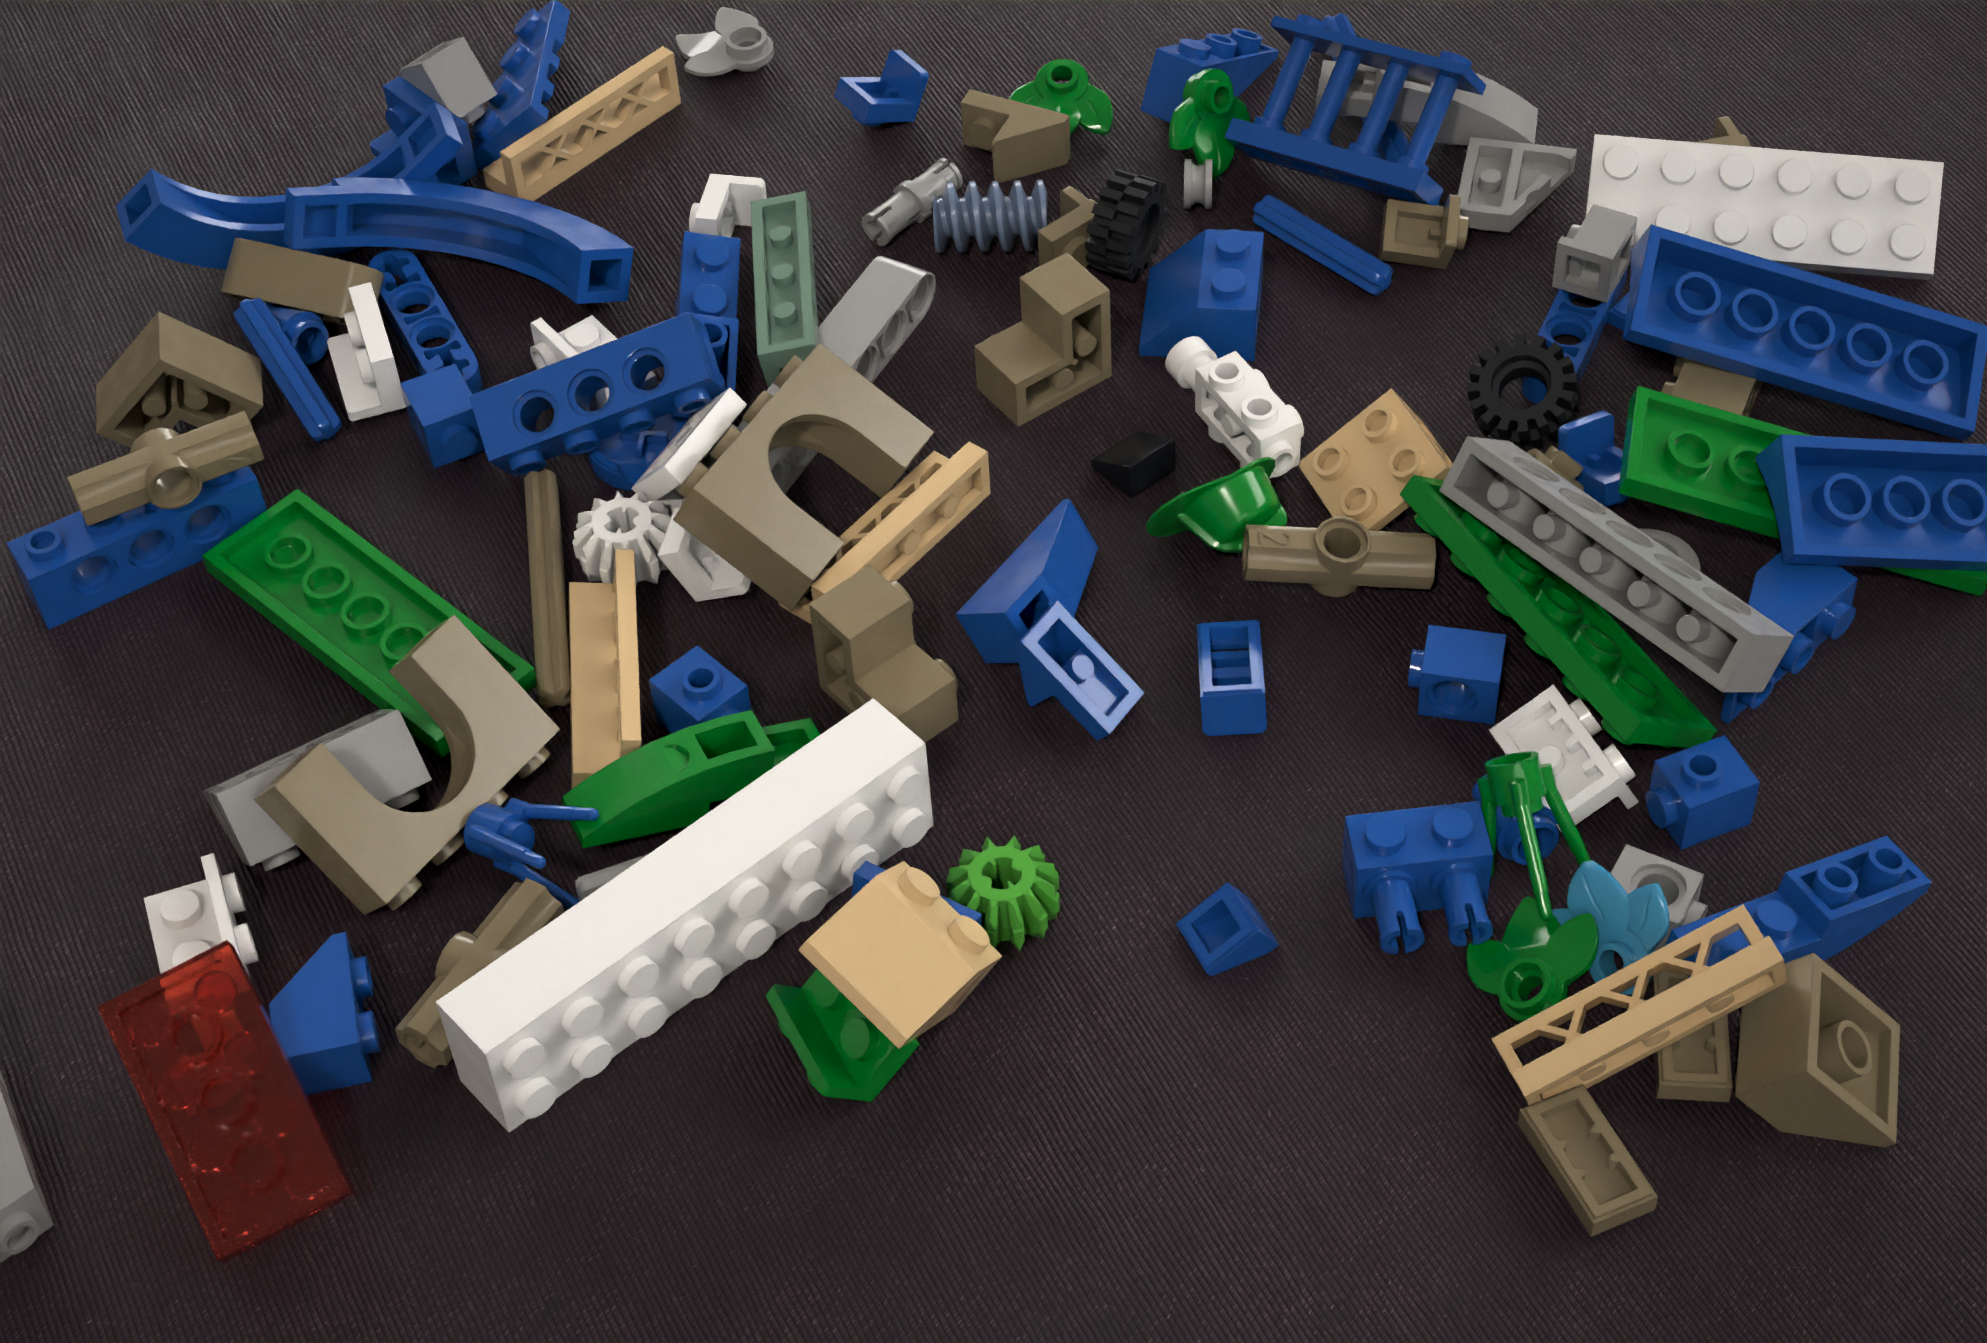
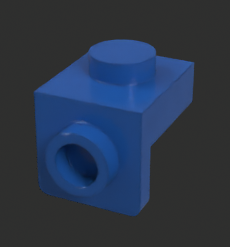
[834,50,929,127]
[1558,410,1630,506]

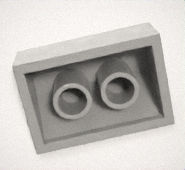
[203,709,432,871]

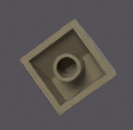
[1735,953,1900,1147]

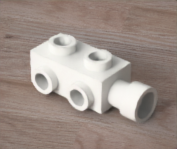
[1165,336,1304,479]

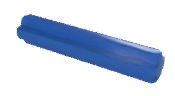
[1253,195,1393,296]
[234,298,342,442]

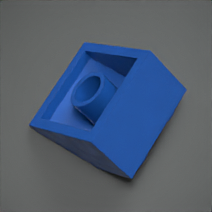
[1139,229,1264,362]

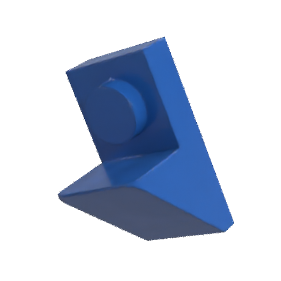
[1015,600,1145,741]

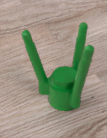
[1477,751,1591,921]

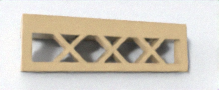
[482,46,681,201]
[778,441,991,625]
[568,549,641,789]
[1491,904,1789,1106]

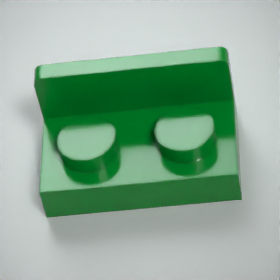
[766,969,920,1102]

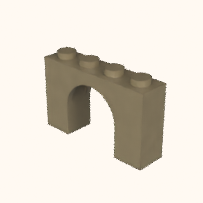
[673,343,934,612]
[253,615,560,915]

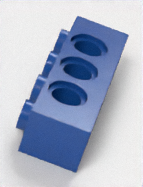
[469,312,726,476]
[6,466,267,630]

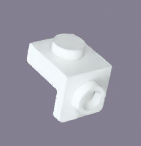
[689,174,767,237]
[657,507,751,602]

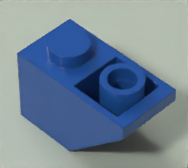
[269,932,381,1099]

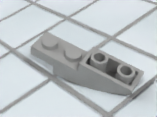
[1315,60,1538,146]

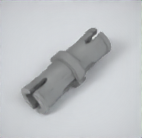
[862,158,963,246]

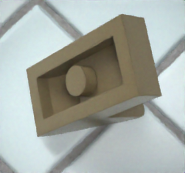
[961,89,1071,183]

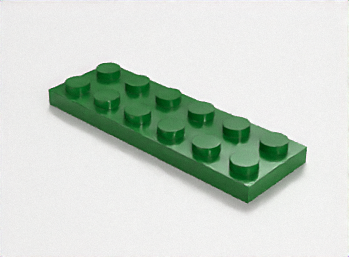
[1618,386,1987,596]
[1400,475,1718,749]
[202,489,536,758]

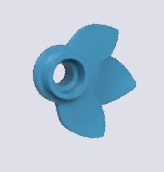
[1552,860,1669,996]

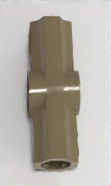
[67,411,264,527]
[1241,516,1436,598]
[395,878,564,1069]

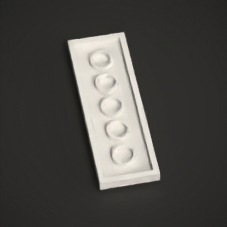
[1585,134,1944,280]

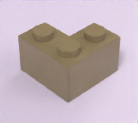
[974,253,1112,427]
[96,311,263,448]
[809,565,959,743]

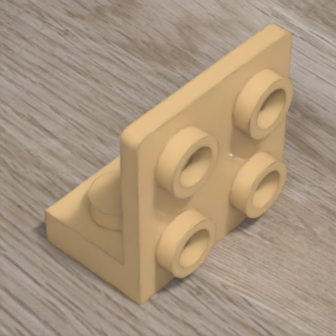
[1299,388,1453,531]

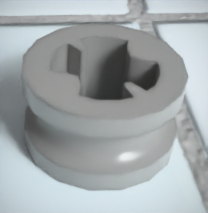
[1184,159,1213,209]

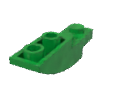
[562,710,820,849]

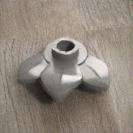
[676,7,774,77]

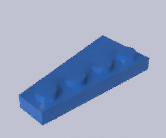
[470,0,570,171]

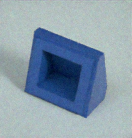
[1176,882,1279,976]

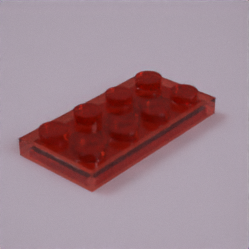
[97,940,355,1263]

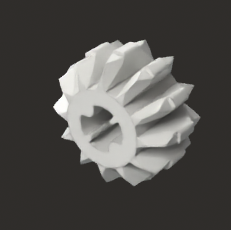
[572,490,671,586]

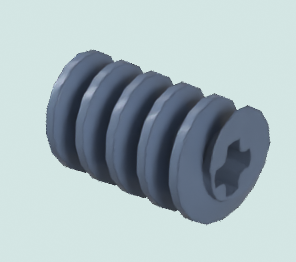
[933,180,1048,253]

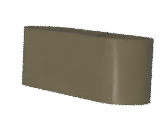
[220,238,385,326]

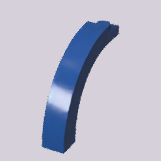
[116,101,463,269]
[283,177,633,304]

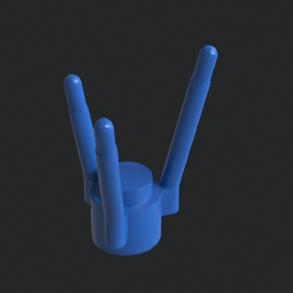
[464,798,599,910]

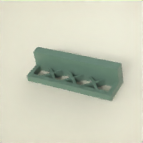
[751,191,819,389]

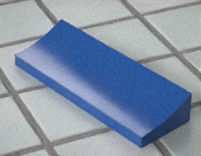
[1622,224,1987,441]
[1755,434,1987,571]

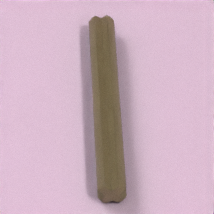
[524,469,571,709]

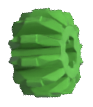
[946,835,1060,951]

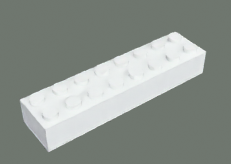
[436,698,934,1132]

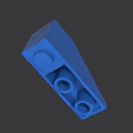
[1140,28,1279,123]
[955,499,1099,664]
[1720,551,1858,724]

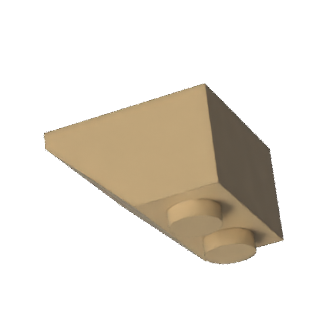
[799,861,1002,1049]

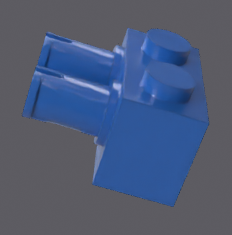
[1342,801,1493,954]

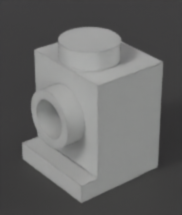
[1552,204,1637,303]

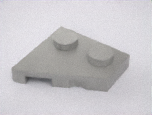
[1458,137,1577,233]

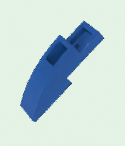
[673,231,741,418]
[1665,836,1932,978]

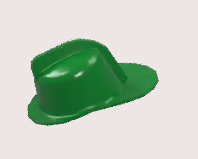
[1145,457,1288,553]

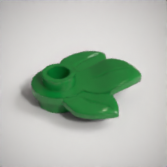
[1009,59,1113,136]
[1169,68,1251,181]
[1467,896,1599,1023]

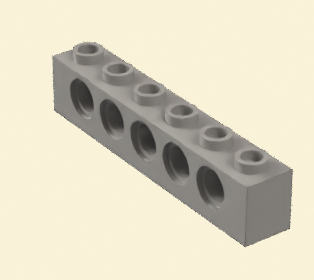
[1439,436,1794,692]

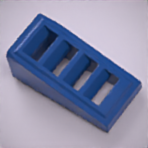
[1197,620,1267,736]

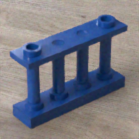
[1224,14,1486,206]

